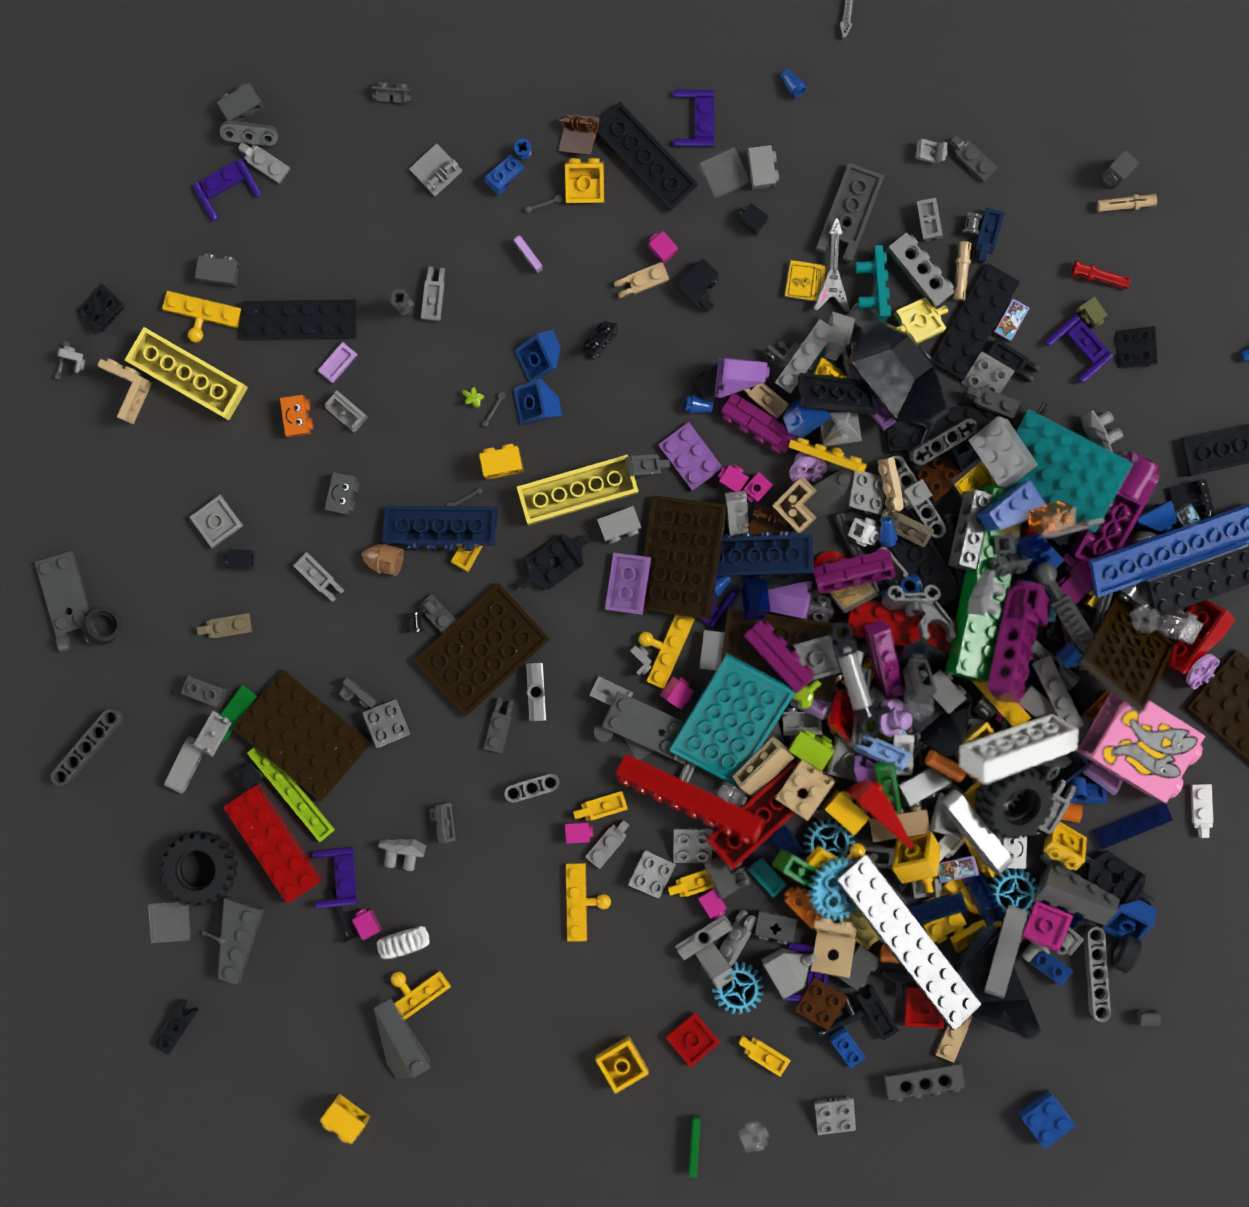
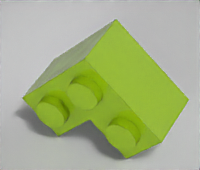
[788,728,834,771]

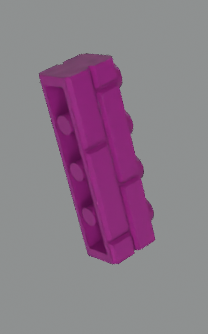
[720,393,796,455]
[814,549,896,594]
[744,620,815,694]
[864,620,904,700]

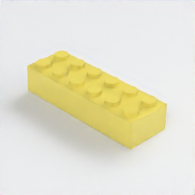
[125,327,248,420]
[517,455,639,525]

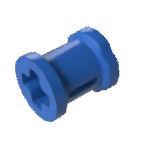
[514,139,532,160]

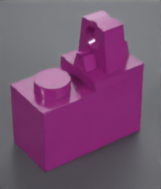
[1057,553,1093,605]

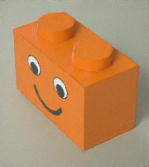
[280,395,313,438]

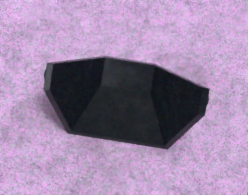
[848,319,949,423]
[897,640,973,756]
[952,923,1041,1040]

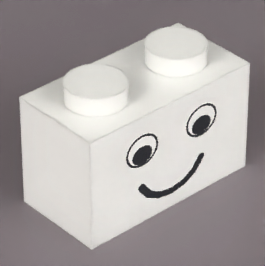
[997,835,1027,869]

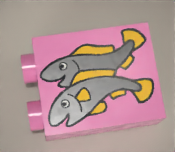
[1076,691,1205,803]

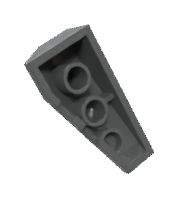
[804,467,853,517]
[374,997,431,1080]

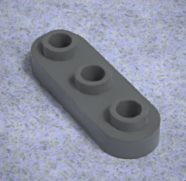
[220,120,278,146]

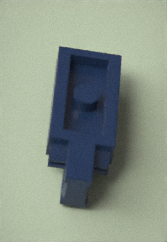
[975,207,1005,263]

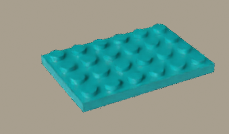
[992,409,1134,532]
[669,654,795,786]

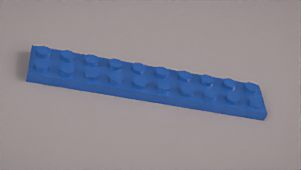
[1089,504,1249,597]

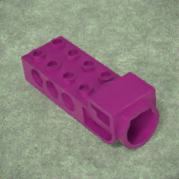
[1070,450,1160,562]
[987,581,1051,703]

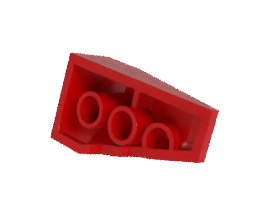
[1168,600,1235,675]
[846,779,914,849]

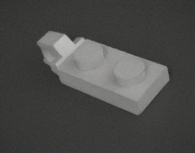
[238,142,290,184]
[585,819,629,869]

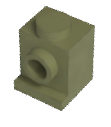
[1075,296,1108,328]

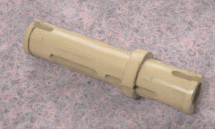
[1097,194,1157,213]
[953,241,971,301]

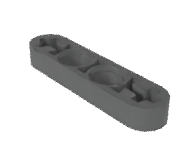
[909,418,978,465]

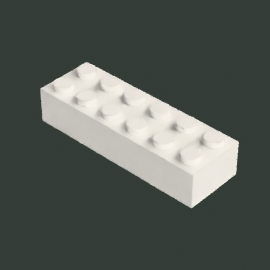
[960,713,1079,784]

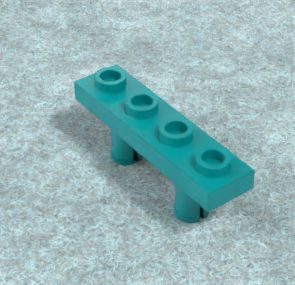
[855,245,891,323]

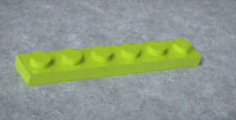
[247,747,335,842]

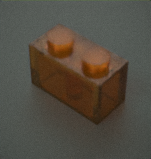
[1029,500,1076,536]

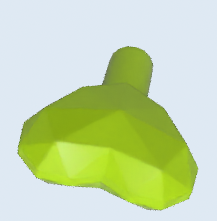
[792,679,821,709]

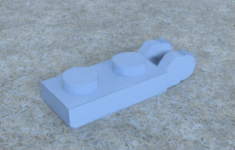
[854,735,911,772]

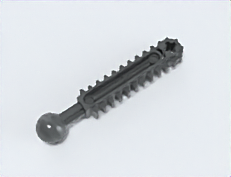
[1032,562,1104,685]

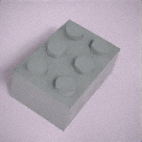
[969,416,1038,488]

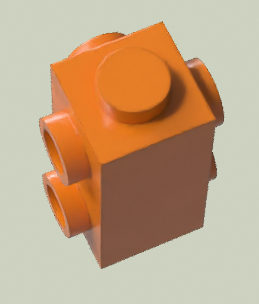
[784,886,824,929]

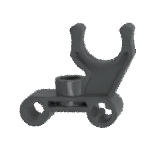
[882,585,956,642]

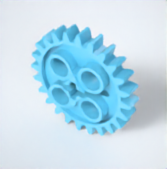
[808,857,856,921]

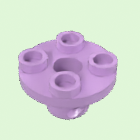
[789,452,827,484]
[1186,654,1220,689]
[878,698,912,737]

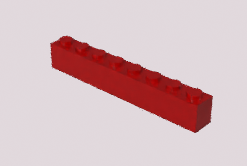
[615,754,765,845]

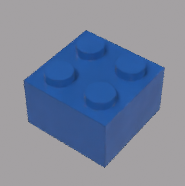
[1017,1090,1076,1149]

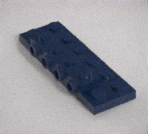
[382,506,498,551]
[717,532,814,577]

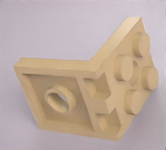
[98,358,152,425]
[775,757,835,821]
[811,918,857,978]

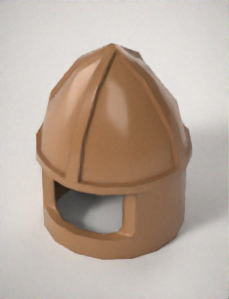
[361,544,404,576]

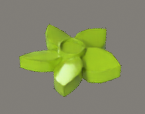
[462,387,485,408]

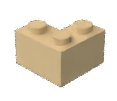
[773,477,817,533]

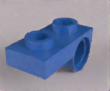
[484,154,524,195]
[881,574,923,598]
[1055,641,1082,668]
[1066,777,1107,805]
[1029,950,1073,986]
[828,1026,866,1069]

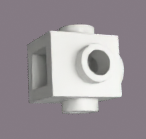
[848,517,881,547]

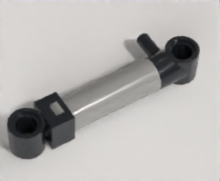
[829,623,890,736]

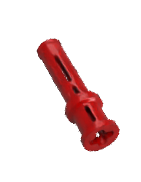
[1071,259,1131,290]

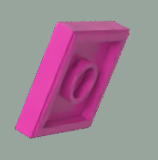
[1021,901,1073,953]

